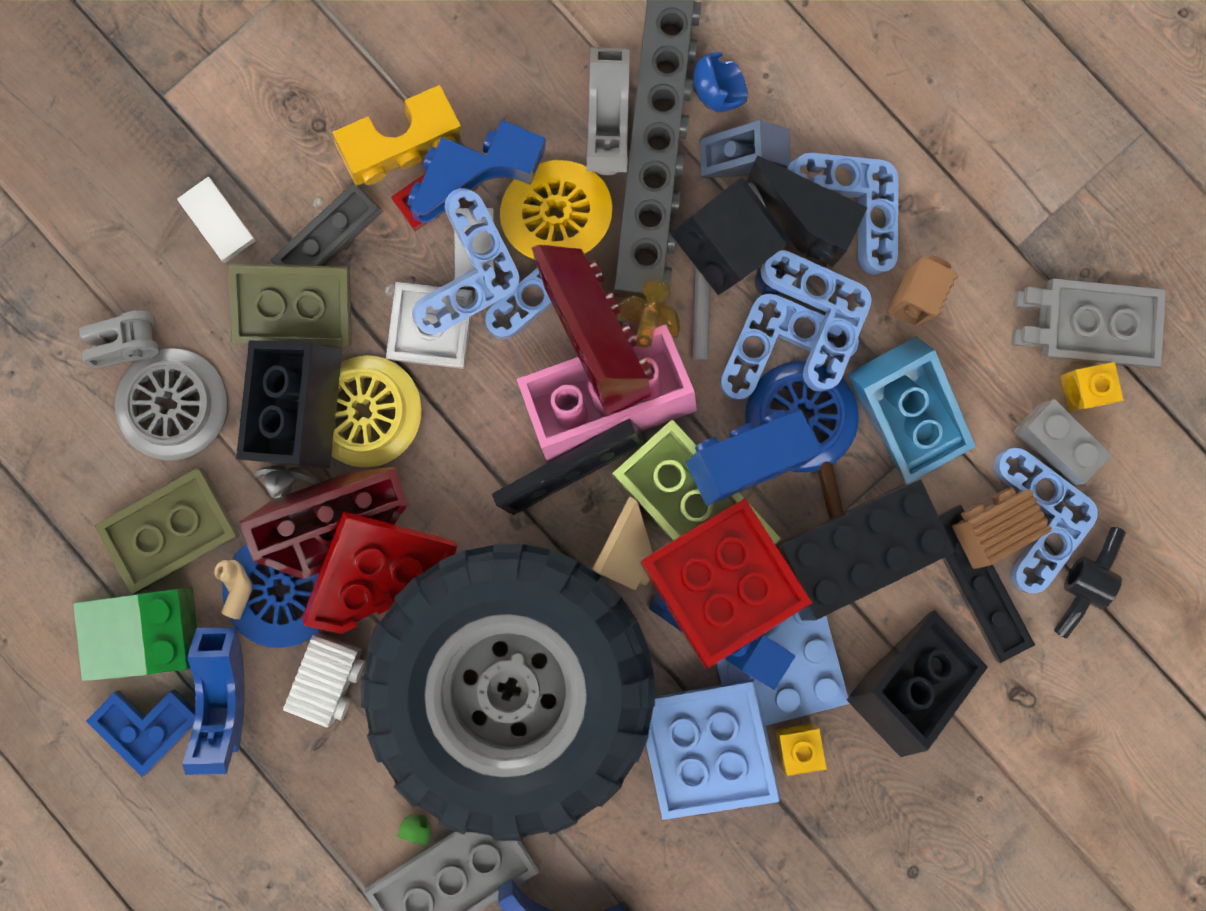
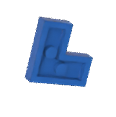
[86,690,195,777]

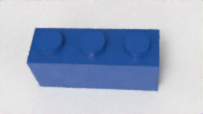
[686,410,822,506]

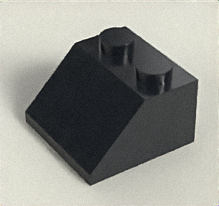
[670,177,791,295]

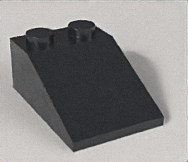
[746,156,867,267]
[846,610,988,757]

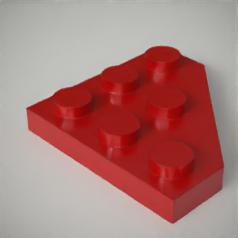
[302,512,458,634]

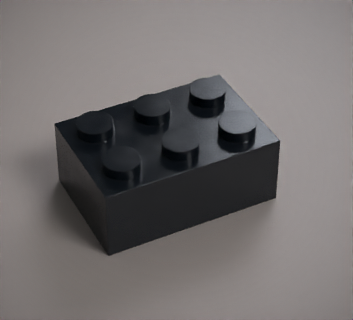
[236,340,342,468]

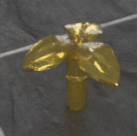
[616,281,680,348]

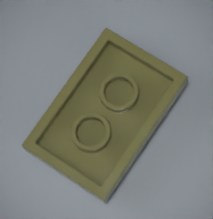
[228,264,352,347]
[94,467,240,595]

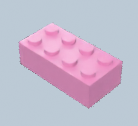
[516,325,697,463]

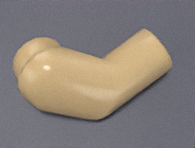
[215,560,252,620]

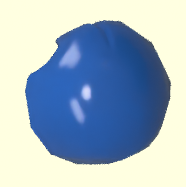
[693,52,748,113]

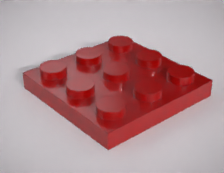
[640,498,812,669]

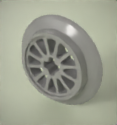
[115,348,227,460]

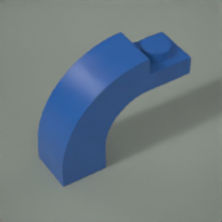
[182,627,245,775]

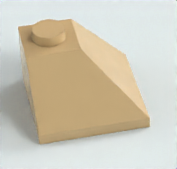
[592,496,653,590]

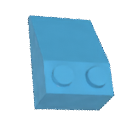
[848,336,976,483]

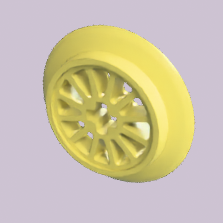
[331,355,422,468]

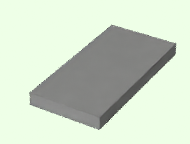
[363,831,540,911]

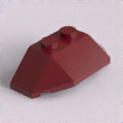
[239,467,408,579]

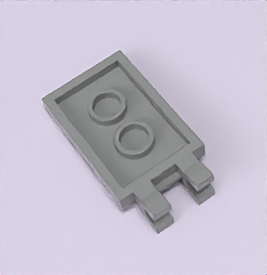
[1012,278,1166,369]

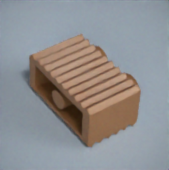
[886,256,958,328]
[952,487,1052,569]

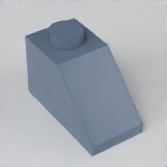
[700,120,791,178]

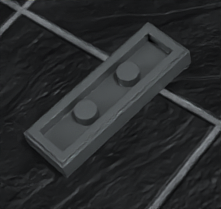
[270,182,383,266]

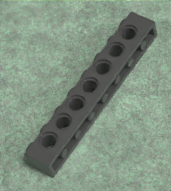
[614,0,702,301]

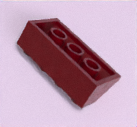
[532,245,654,416]

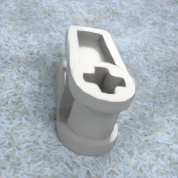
[79,311,159,369]

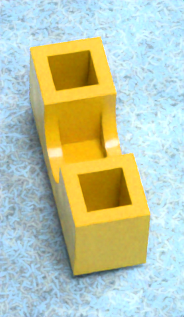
[332,85,461,186]

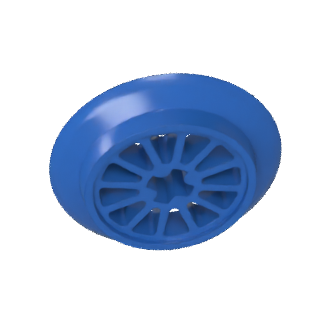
[745,361,859,473]
[222,544,321,648]

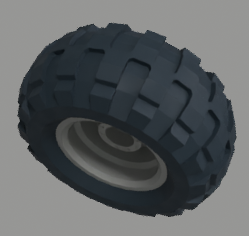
[361,544,655,841]

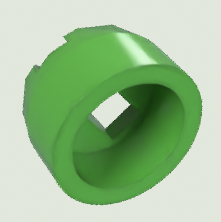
[397,813,431,845]

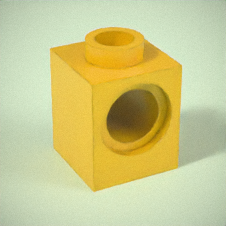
[1060,362,1124,413]
[774,722,827,776]

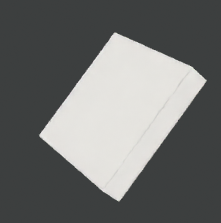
[386,282,474,369]

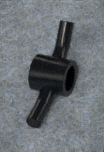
[1054,527,1126,639]

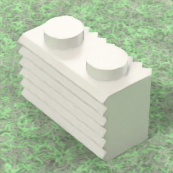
[283,633,365,728]

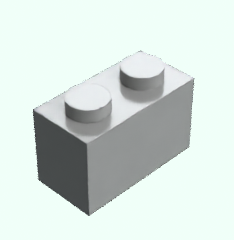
[1013,399,1113,485]

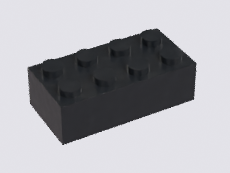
[776,479,955,621]

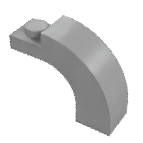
[587,48,630,175]

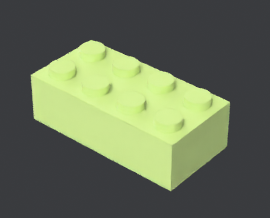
[612,419,781,544]

